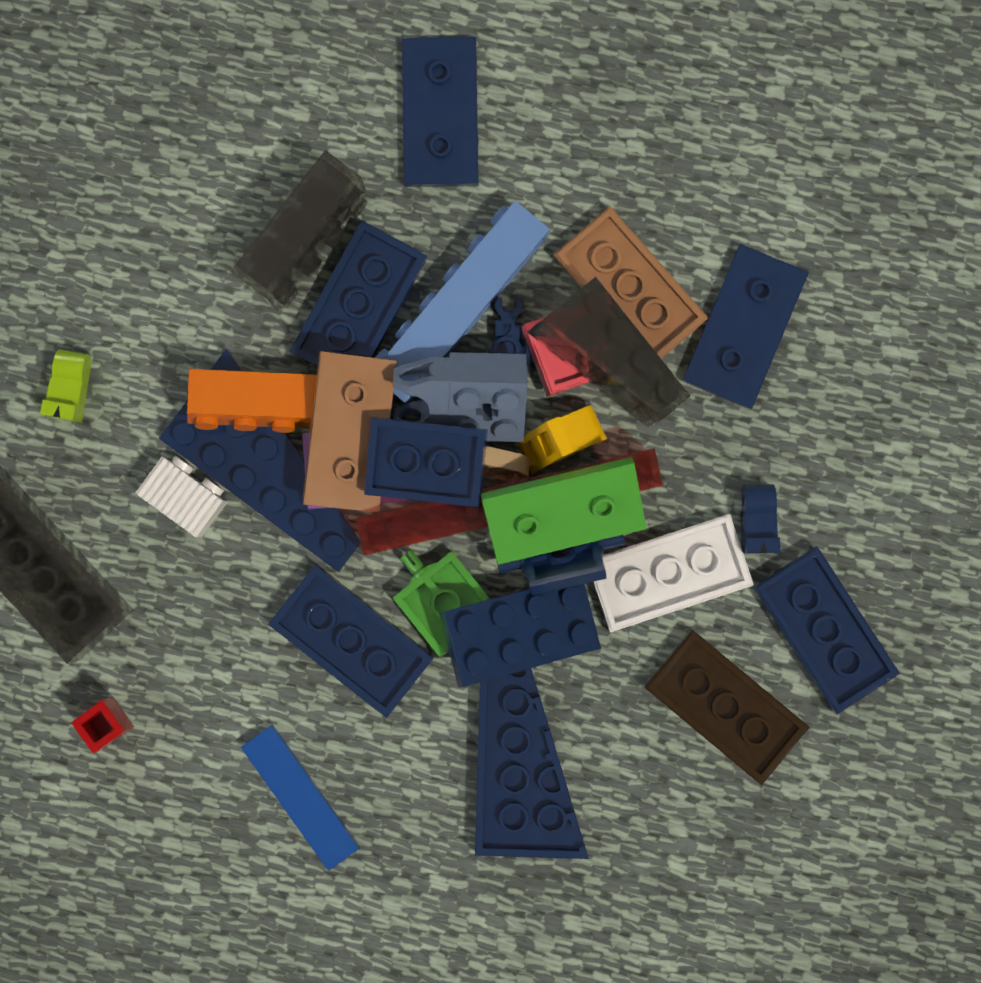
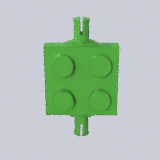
[393,550,490,658]

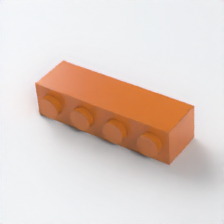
[187,369,317,433]

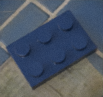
[364,417,488,507]

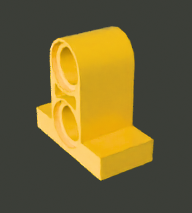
[517,405,607,474]

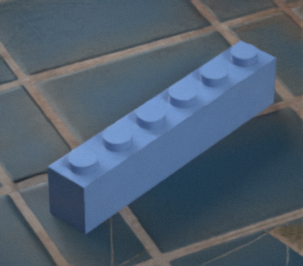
[375,201,550,404]

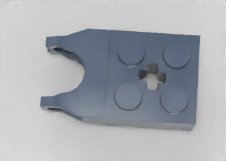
[393,353,528,442]

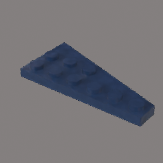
[159,349,362,572]
[475,668,589,859]

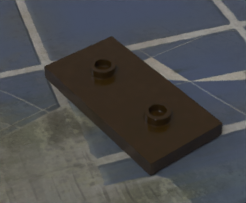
[644,629,809,786]

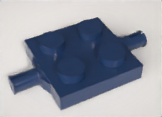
[496,535,626,596]

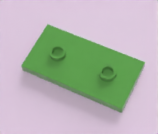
[480,457,647,565]

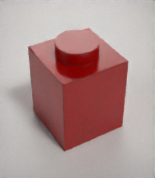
[71,696,134,754]

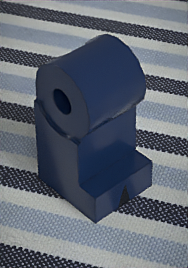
[740,484,781,554]

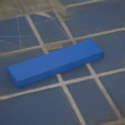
[241,724,360,871]

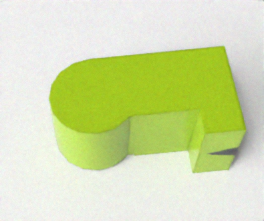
[40,349,92,423]

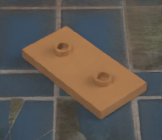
[553,206,708,368]
[302,351,397,512]

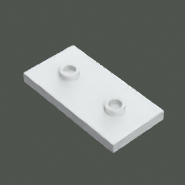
[593,514,754,632]

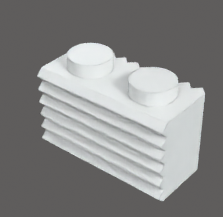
[135,456,228,538]

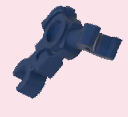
[487,297,532,367]

